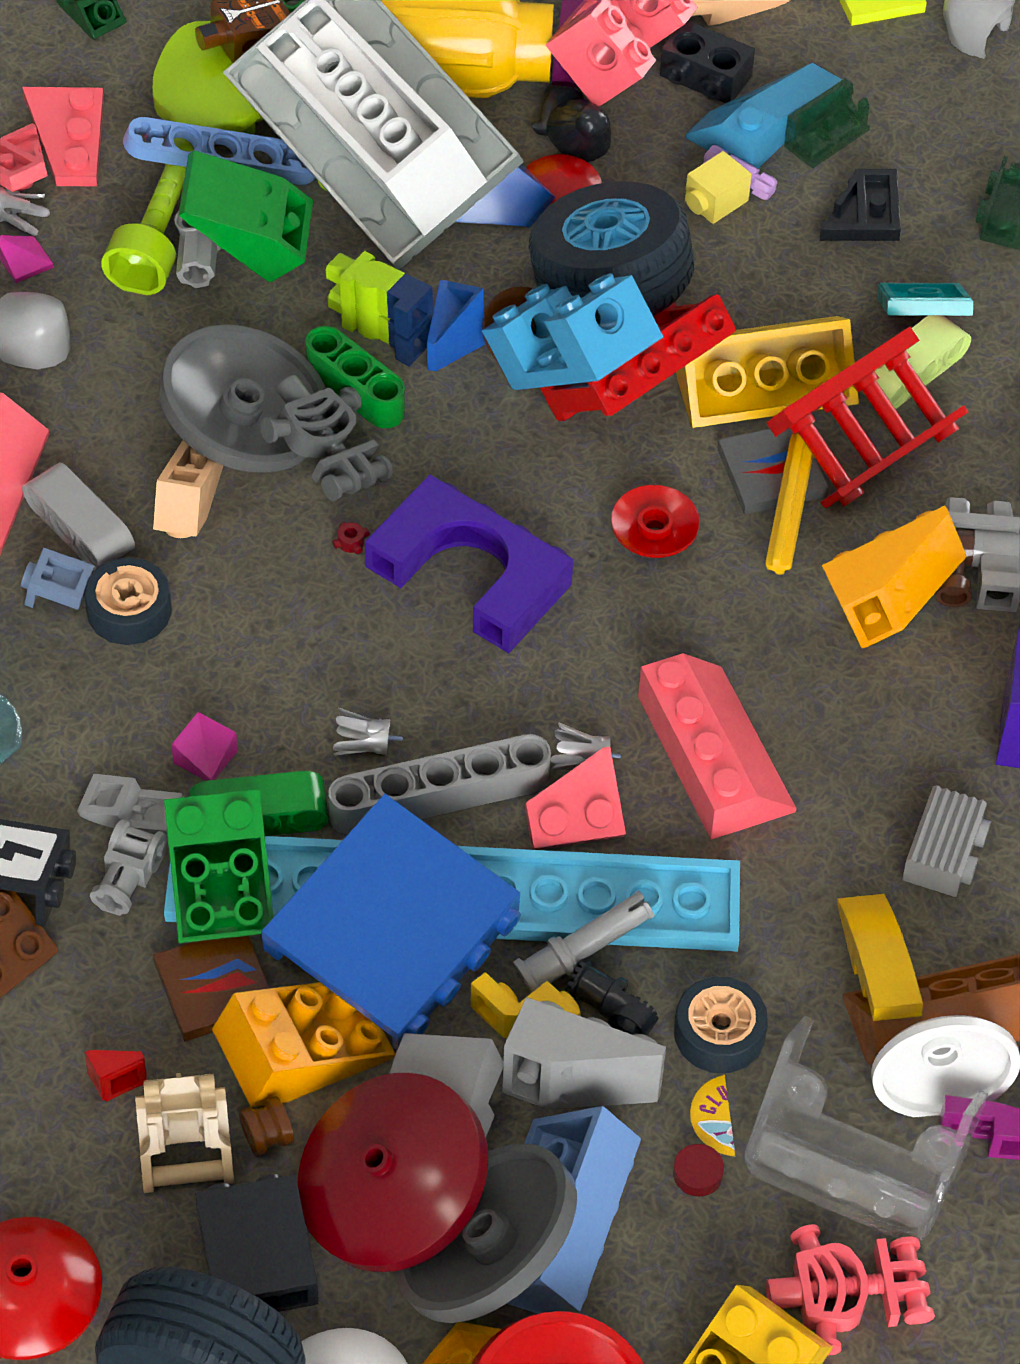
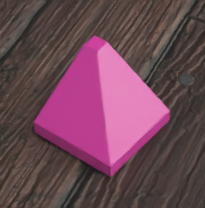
[0,235,54,283]

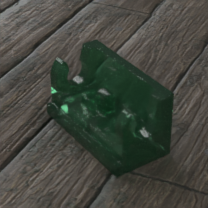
[784,78,870,169]

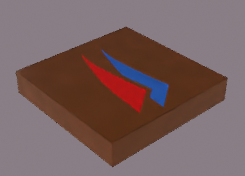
[153,936,270,1042]

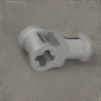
[90,819,168,916]

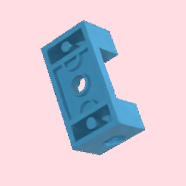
[482,273,663,390]

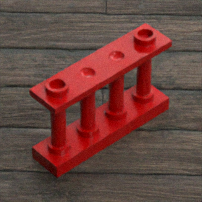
[766,326,968,509]

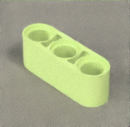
[875,315,971,409]

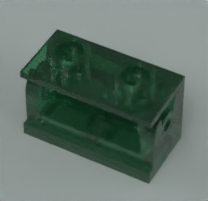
[976,156,1020,250]

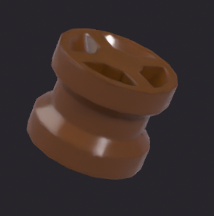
[239,1096,294,1157]

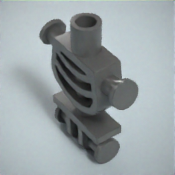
[261,375,393,501]

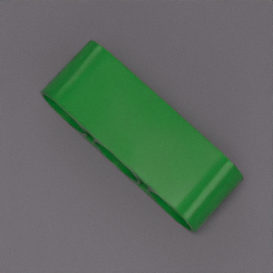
[305,326,405,429]
[189,771,329,836]

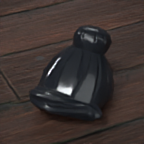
[531,86,611,162]

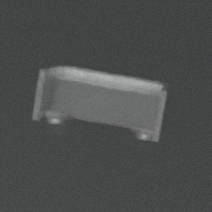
[744,1016,989,1241]

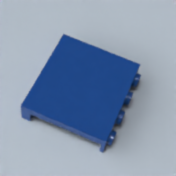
[261,794,521,1051]

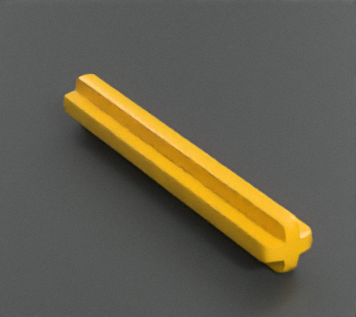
[765,433,813,575]

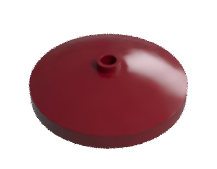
[297,1073,488,1272]

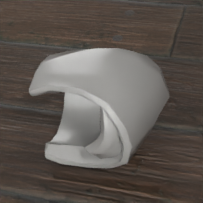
[943,0,1015,59]
[0,292,71,370]

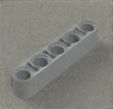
[328,734,551,835]

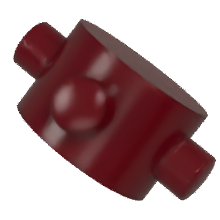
[332,522,370,555]

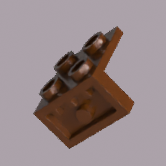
[0,889,58,998]

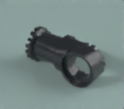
[565,958,659,1036]

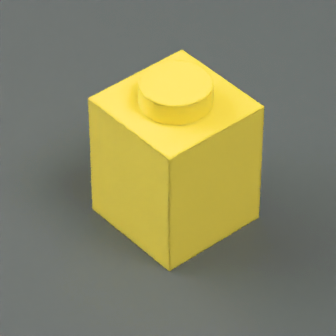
[685,151,752,224]

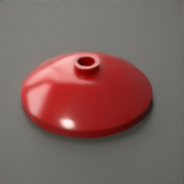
[0,1217,102,1360]

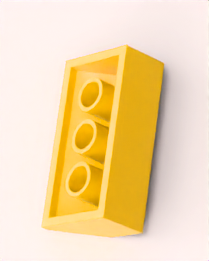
[676,316,859,428]

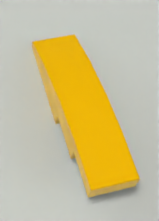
[837,894,923,1021]

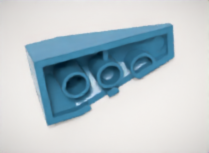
[686,63,845,168]

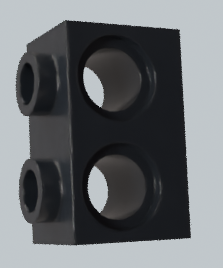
[660,21,755,103]

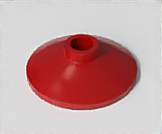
[611,485,700,558]

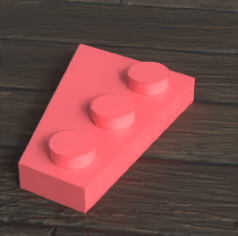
[22,87,104,186]

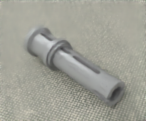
[513,890,655,993]

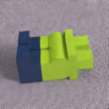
[326,251,433,367]

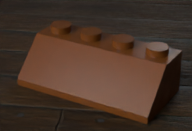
[842,954,1020,1066]

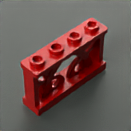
[540,294,736,421]

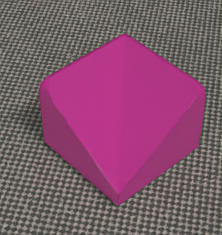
[172,712,238,781]

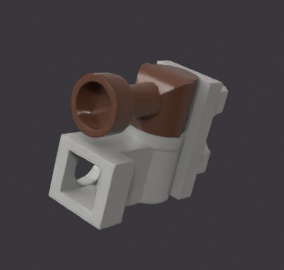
[936,497,1020,612]

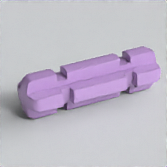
[703,145,777,200]

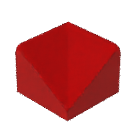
[84,1050,147,1102]

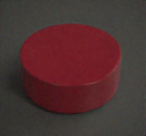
[673,1144,724,1197]

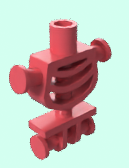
[766,1224,935,1355]

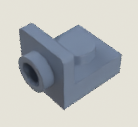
[20,548,95,610]

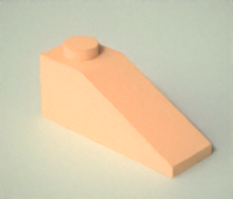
[153,440,223,538]

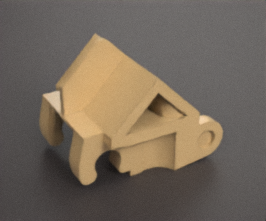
[135,1073,234,1193]

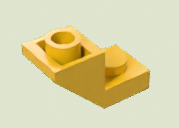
[470,972,581,1038]

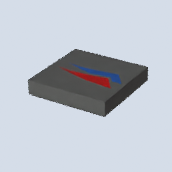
[717,428,828,515]

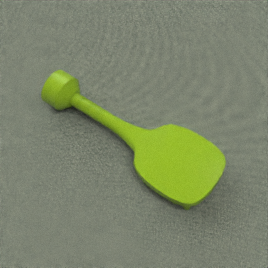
[101,21,263,295]

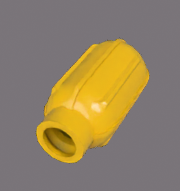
[381,0,554,98]

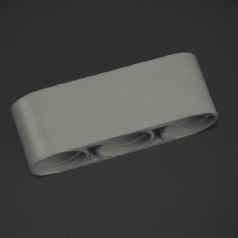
[22,462,135,571]

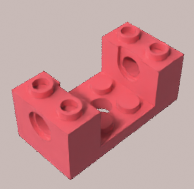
[545,0,698,107]

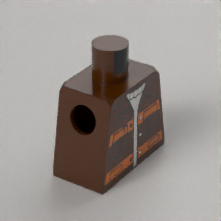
[195,0,290,63]

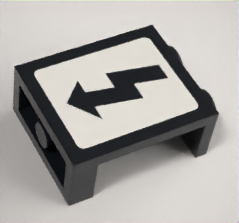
[0,819,76,926]

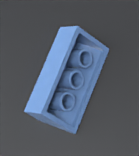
[507,1106,641,1314]

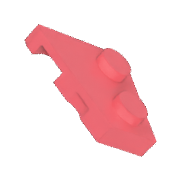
[0,123,48,192]
[524,747,626,850]

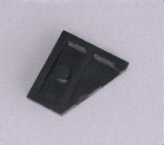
[820,169,901,241]

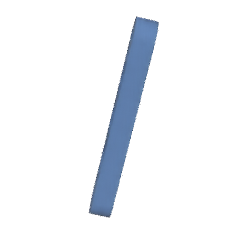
[123,117,315,185]

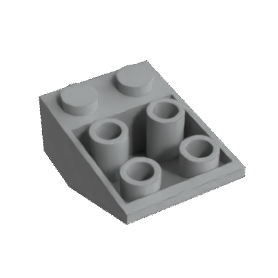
[502,997,666,1109]

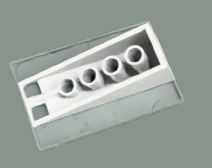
[223,0,524,269]

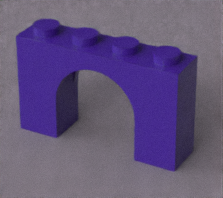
[365,474,573,654]

